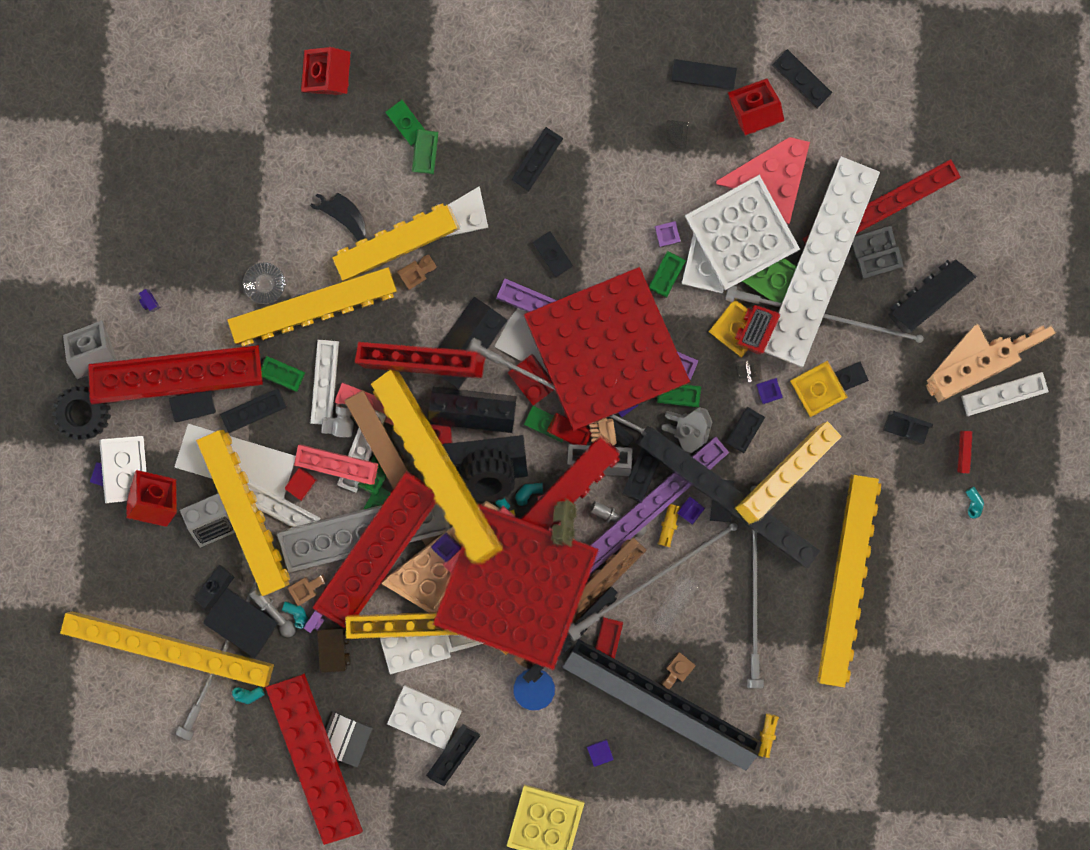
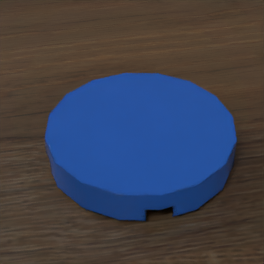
[514,669,555,710]

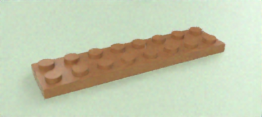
[514,537,647,669]

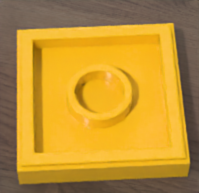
[709,299,747,358]
[790,360,848,417]

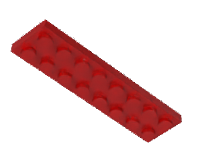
[88,345,263,404]
[313,471,436,629]
[265,673,363,845]

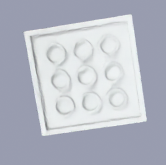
[685,175,800,290]

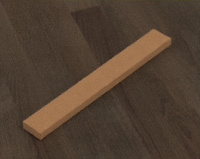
[344,390,442,546]

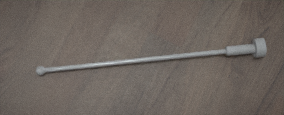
[725,285,924,343]
[466,338,645,434]
[747,486,764,688]
[568,523,738,641]
[176,581,257,740]

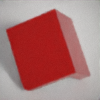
[285,468,318,501]

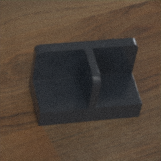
[169,390,216,423]
[883,411,933,444]

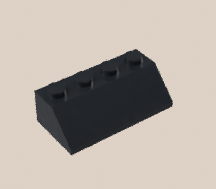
[888,259,976,333]
[438,297,508,389]
[428,386,517,433]
[442,435,528,478]

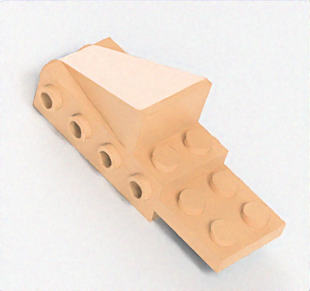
[926,324,1055,403]

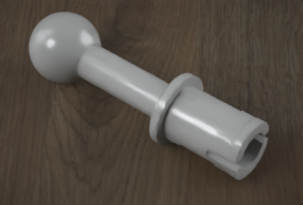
[589,501,647,537]
[249,586,296,637]

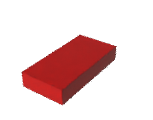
[547,413,592,445]
[958,431,973,473]
[595,617,624,659]

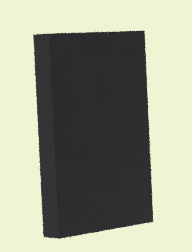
[203,588,279,658]

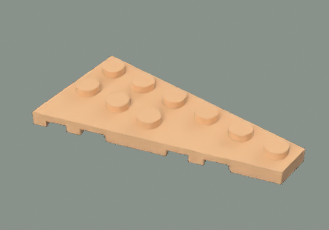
[381,501,499,612]

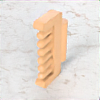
[589,418,617,445]

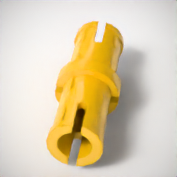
[657,504,681,548]
[758,713,779,758]

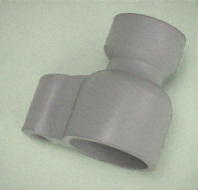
[321,404,354,437]

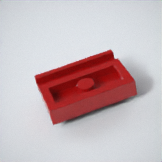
[508,353,554,406]

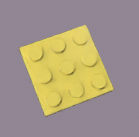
[507,784,585,850]

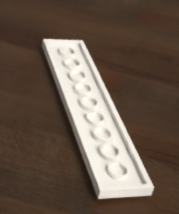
[764,156,880,367]

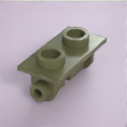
[551,500,577,547]

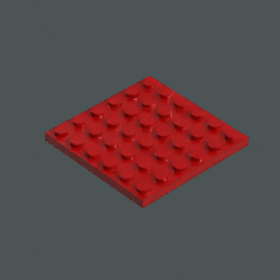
[523,267,690,432]
[433,503,599,670]

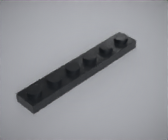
[522,587,618,683]

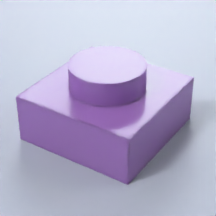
[655,221,681,247]
[304,610,324,633]

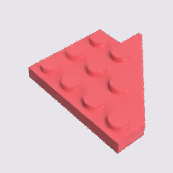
[716,137,810,224]

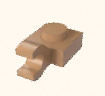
[397,255,437,290]
[287,574,327,606]
[661,652,696,689]

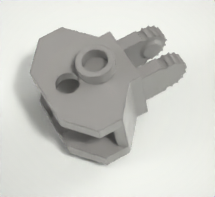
[661,407,712,453]

